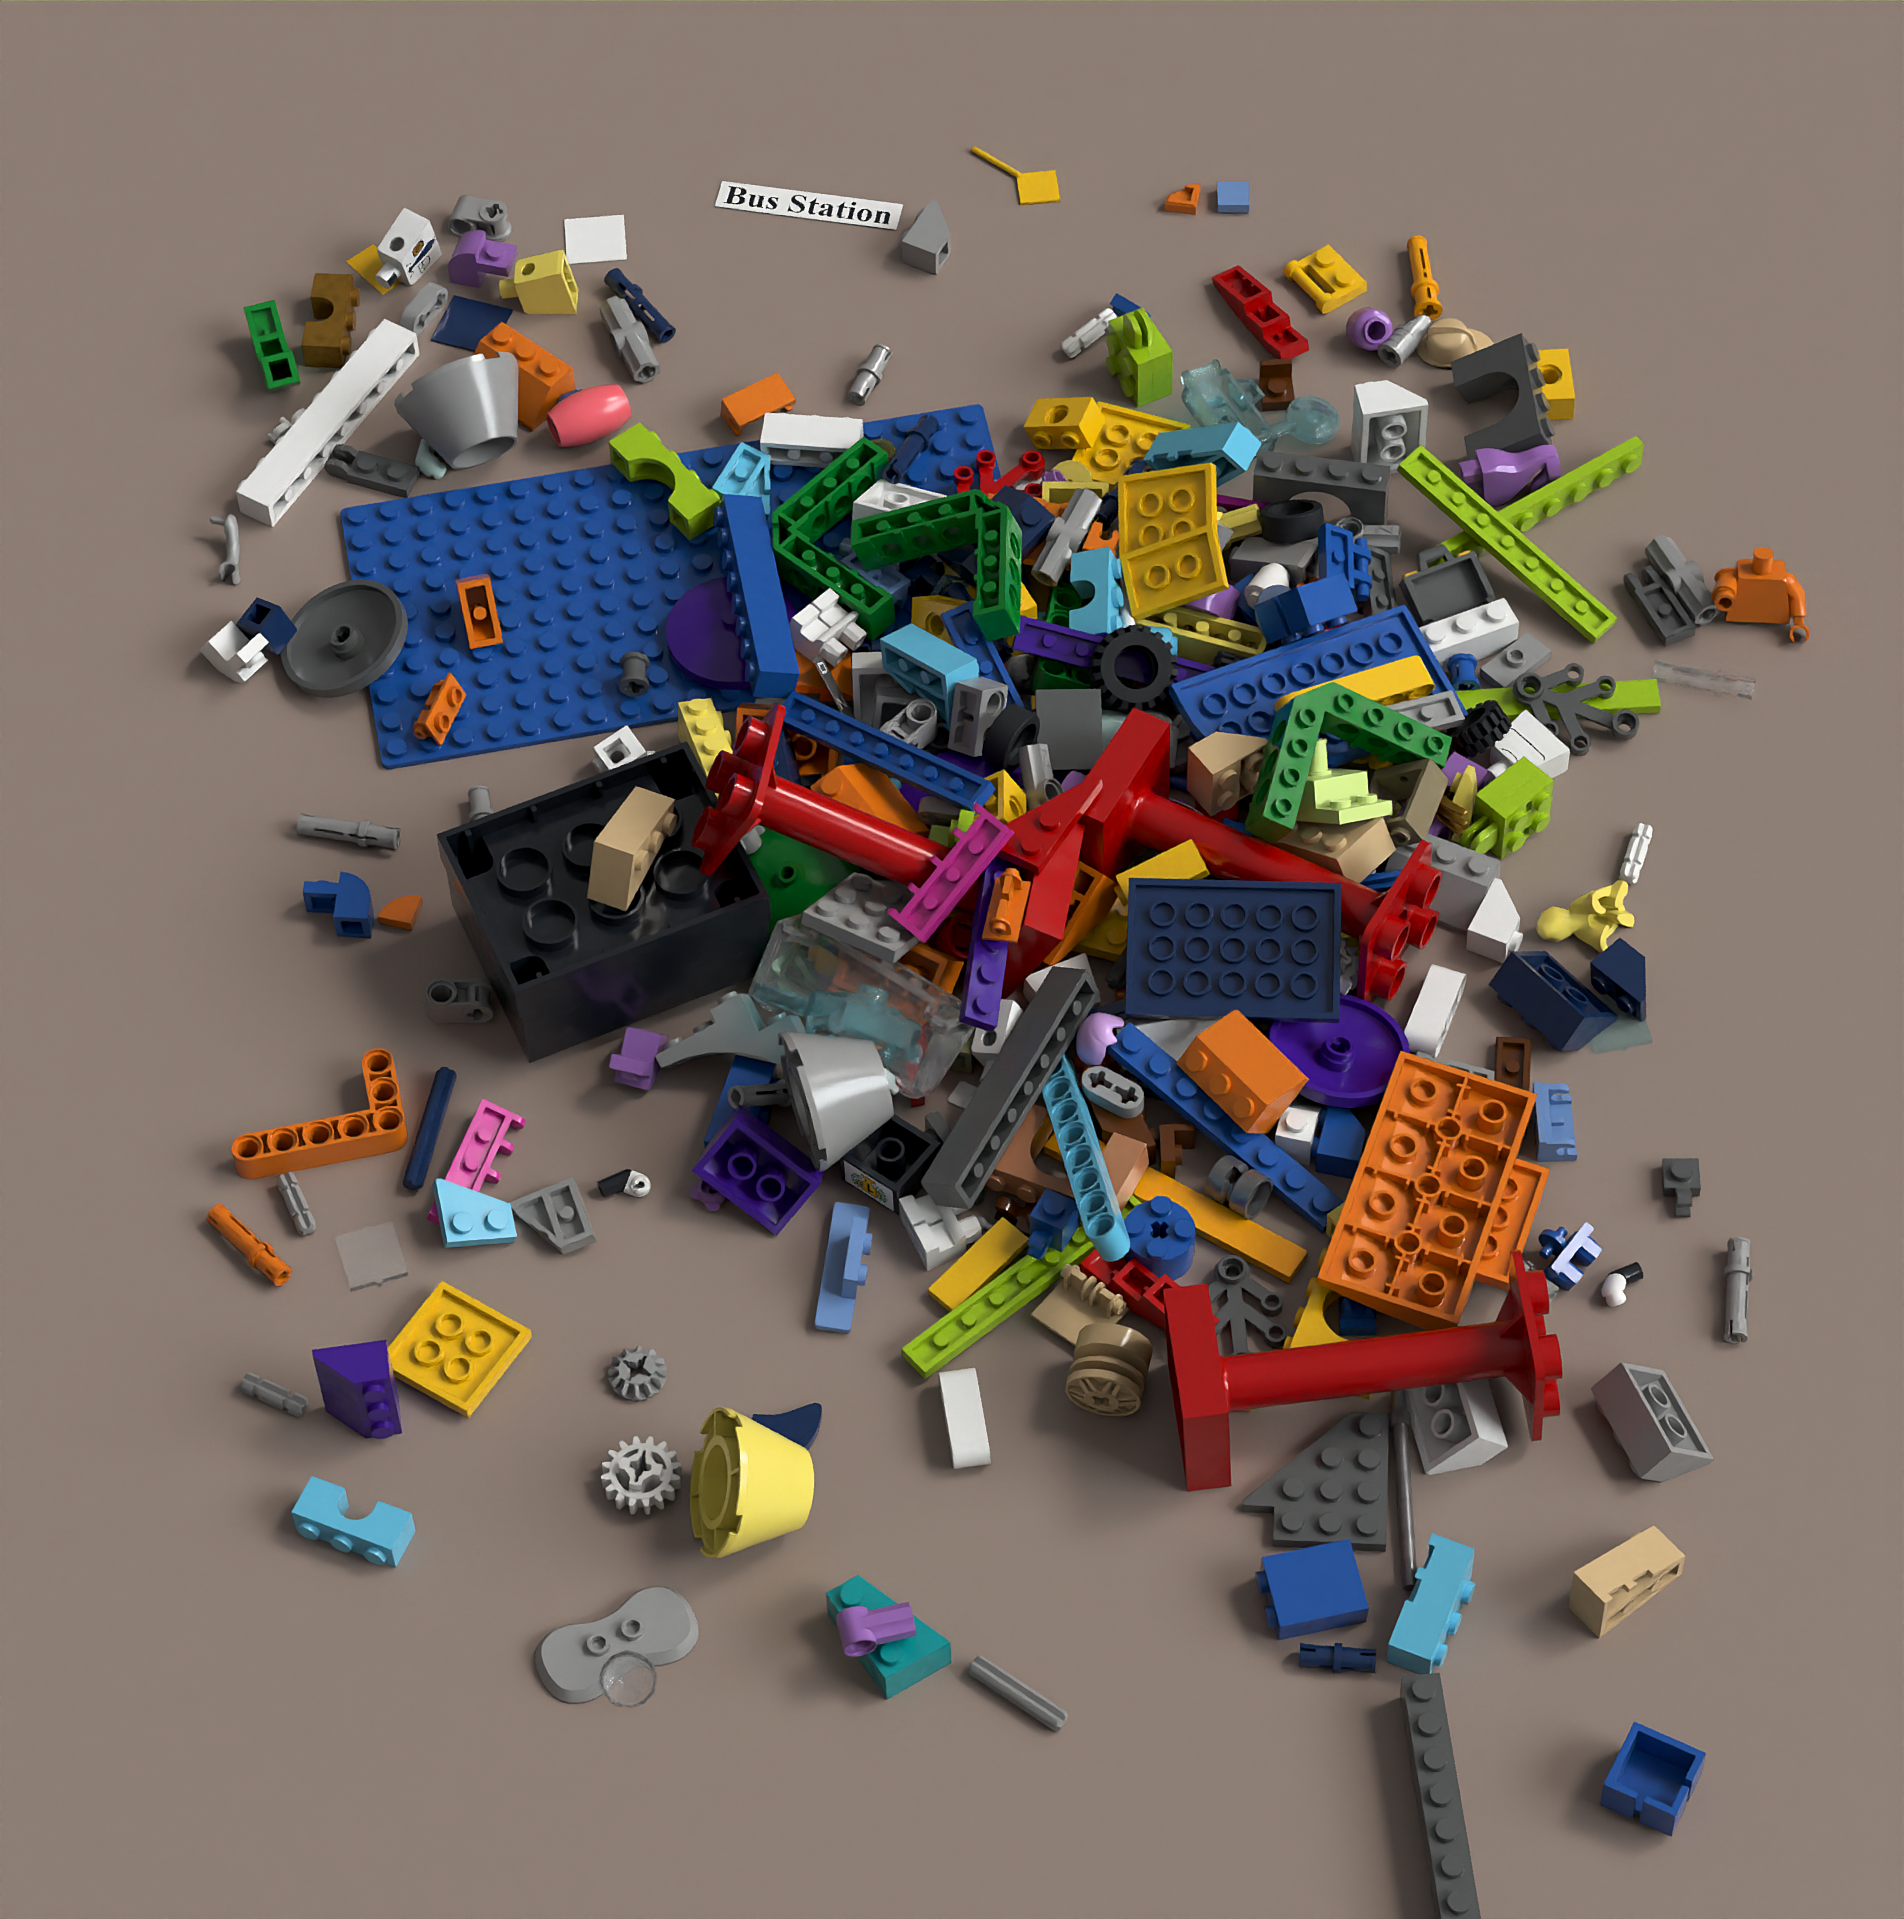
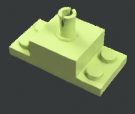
[1249,738,1393,825]

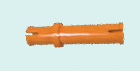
[206,1204,292,1286]

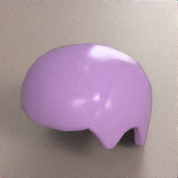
[1076,1012,1124,1066]

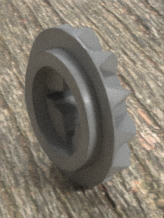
[608,1345,667,1400]

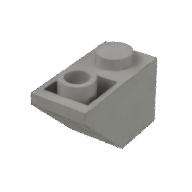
[900,199,951,275]

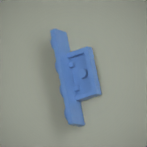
[815,1202,873,1334]

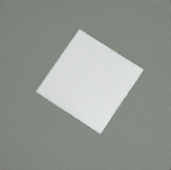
[564,215,627,264]

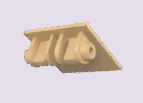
[1031,1264,1130,1346]

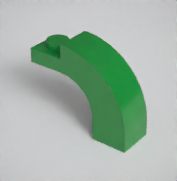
[243,300,300,393]

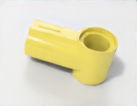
[1217,504,1262,551]

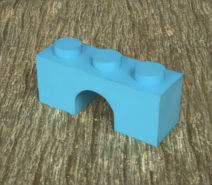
[1069,547,1124,637]
[291,1476,416,1568]

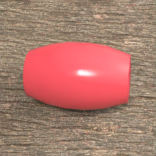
[546,384,632,447]

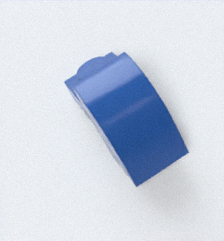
[303,872,374,938]

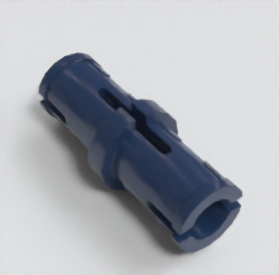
[1299,1643,1376,1673]

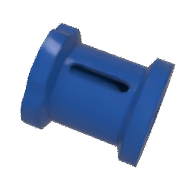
[1447,653,1480,691]

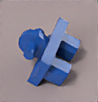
[1538,1222,1603,1291]

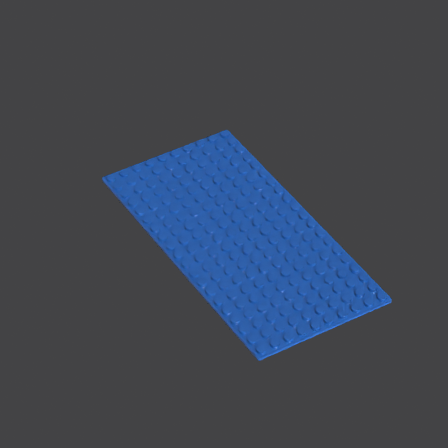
[340,404,1036,770]

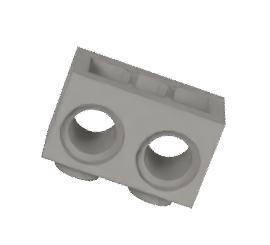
[948,677,1009,757]

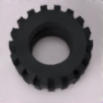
[1088,625,1178,713]

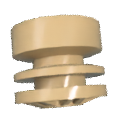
[1065,1323,1153,1416]

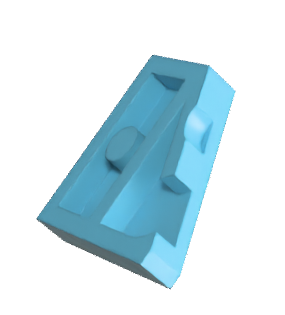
[712,442,770,521]
[432,1178,517,1248]

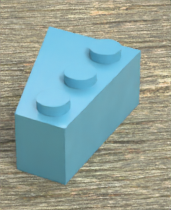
[1143,422,1262,488]
[880,623,979,732]
[1387,1533,1476,1675]

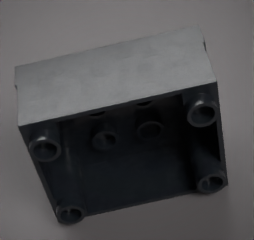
[436,741,772,1063]

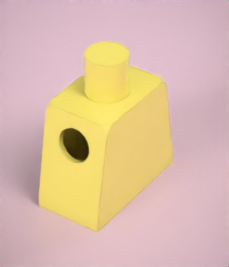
[499,250,579,314]

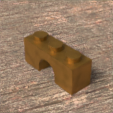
[301,273,360,368]

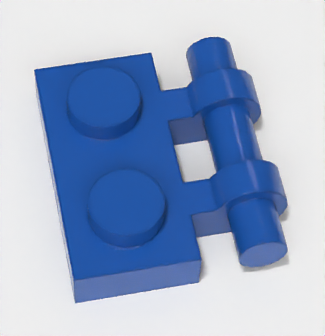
[1318,522,1372,602]

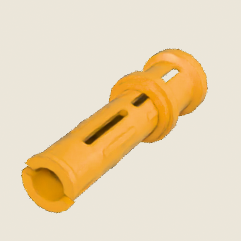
[1406,235,1443,321]

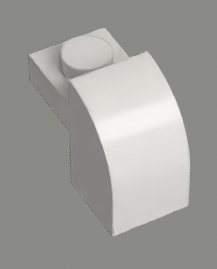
[199,621,269,683]

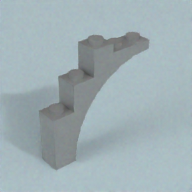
[655,991,848,1069]

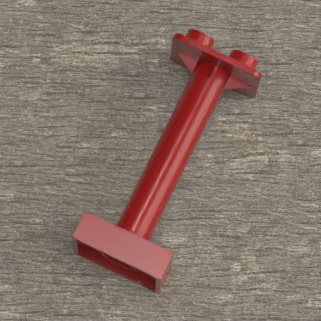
[691,703,1085,1000]
[1077,707,1442,1003]
[1163,1250,1563,1492]

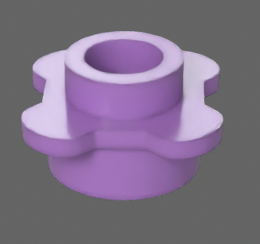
[691,1178,726,1211]

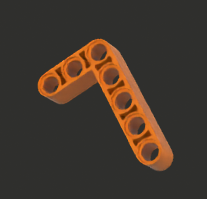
[231,1048,408,1180]

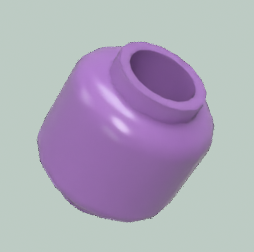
[1346,307,1393,351]

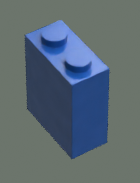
[1255,1539,1369,1640]

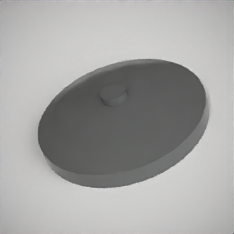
[281,580,408,698]

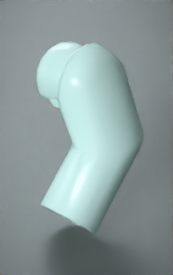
[415,439,446,479]

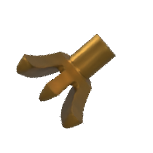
[1435,785,1468,836]

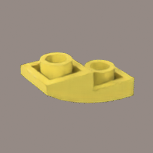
[1449,765,1477,843]

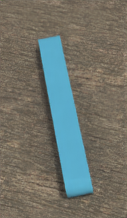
[1042,1051,1130,1262]

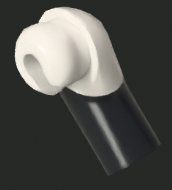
[597,1169,651,1198]
[1601,1262,1644,1307]

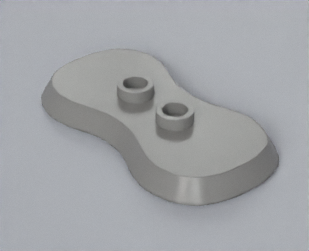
[535,1586,699,1703]

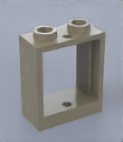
[1368,757,1449,848]

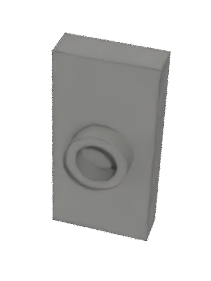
[1480,632,1552,688]

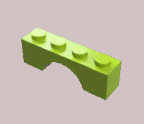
[608,422,721,541]

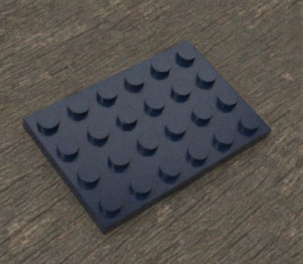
[1125,878,1342,1023]

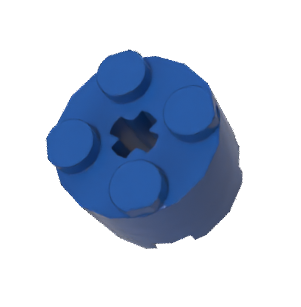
[1124,1196,1196,1281]

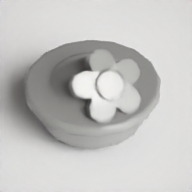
[1004,654,1036,694]

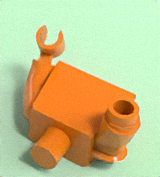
[1711,547,1810,642]

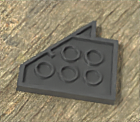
[1242,1412,1389,1552]

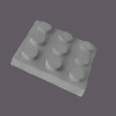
[801,872,943,963]

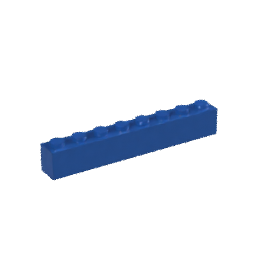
[713,494,800,699]

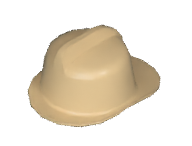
[1417,318,1494,367]

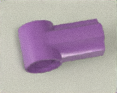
[835,1602,916,1657]

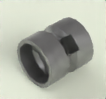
[1205,1155,1273,1219]

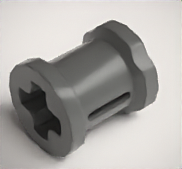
[619,652,650,697]

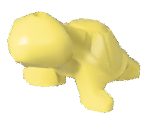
[1536,880,1634,953]

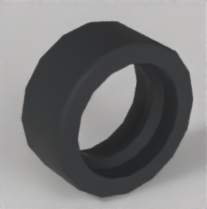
[1260,499,1324,543]
[982,704,1040,773]

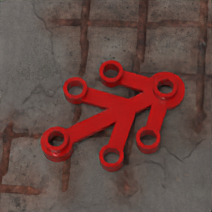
[953,450,1045,498]

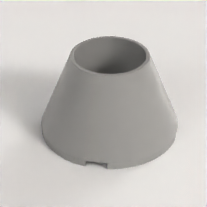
[394,352,519,469]
[778,1031,894,1172]

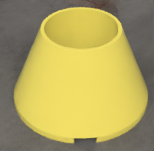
[690,1407,814,1558]

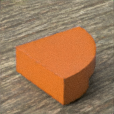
[1165,184,1201,215]
[378,895,423,930]

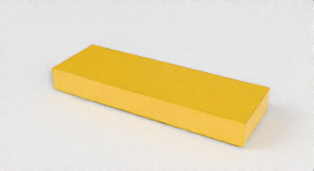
[928,1217,1029,1312]

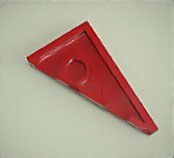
[996,775,1103,875]

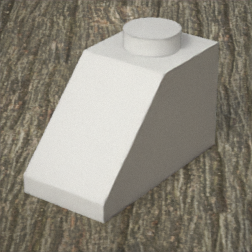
[1466,878,1523,963]
[1275,1097,1324,1165]

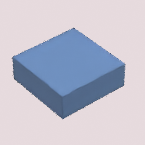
[1217,181,1249,213]

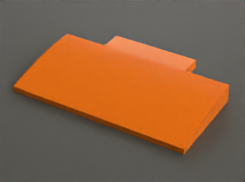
[1316,1051,1550,1330]

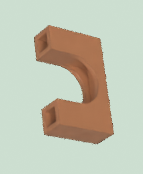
[986,1104,1149,1218]

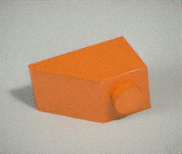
[455,574,503,649]

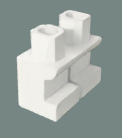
[789,588,867,667]
[899,1195,982,1271]

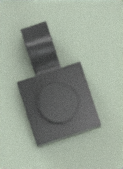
[1661,1158,1701,1217]

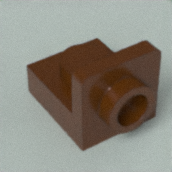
[1259,359,1295,412]
[1159,1122,1196,1180]

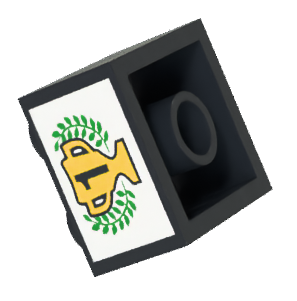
[840,1114,941,1215]

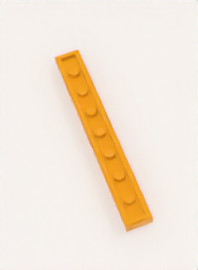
[1044,1132,1308,1284]

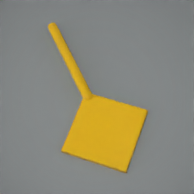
[971,146,1060,205]

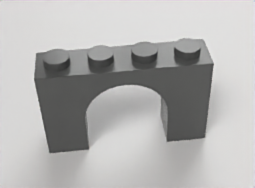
[1451,333,1555,460]
[1253,450,1391,525]

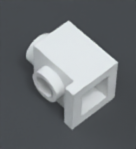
[592,725,647,774]

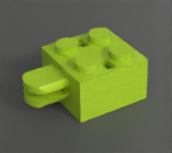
[1106,308,1173,407]
[1459,756,1554,859]

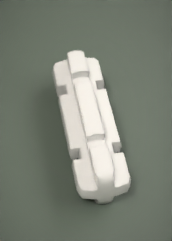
[1061,308,1117,358]
[1619,823,1653,885]

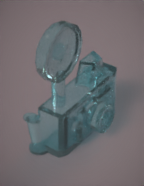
[1181,359,1340,459]
[753,983,923,1066]

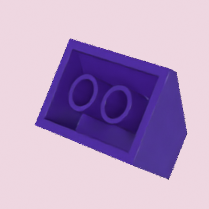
[692,1104,823,1236]
[312,1340,402,1439]

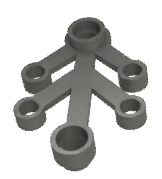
[1512,663,1640,756]
[1208,1255,1287,1356]

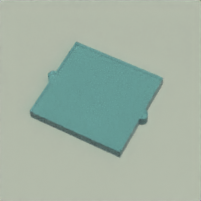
[1591,993,1653,1054]

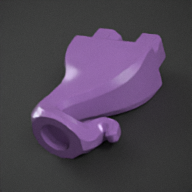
[1459,445,1561,507]

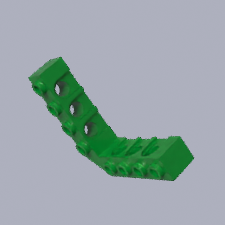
[772,436,895,640]
[851,489,1022,642]
[1244,682,1452,844]

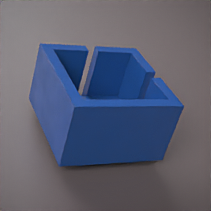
[1254,573,1358,646]
[1600,1721,1706,1837]

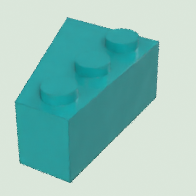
[826,1575,952,1700]

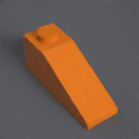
[1043,860,1119,966]

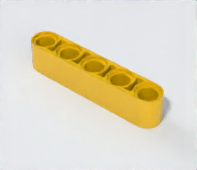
[1274,656,1435,711]

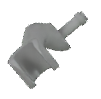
[210,514,241,585]

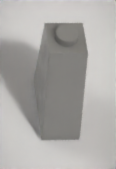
[1228,536,1318,589]

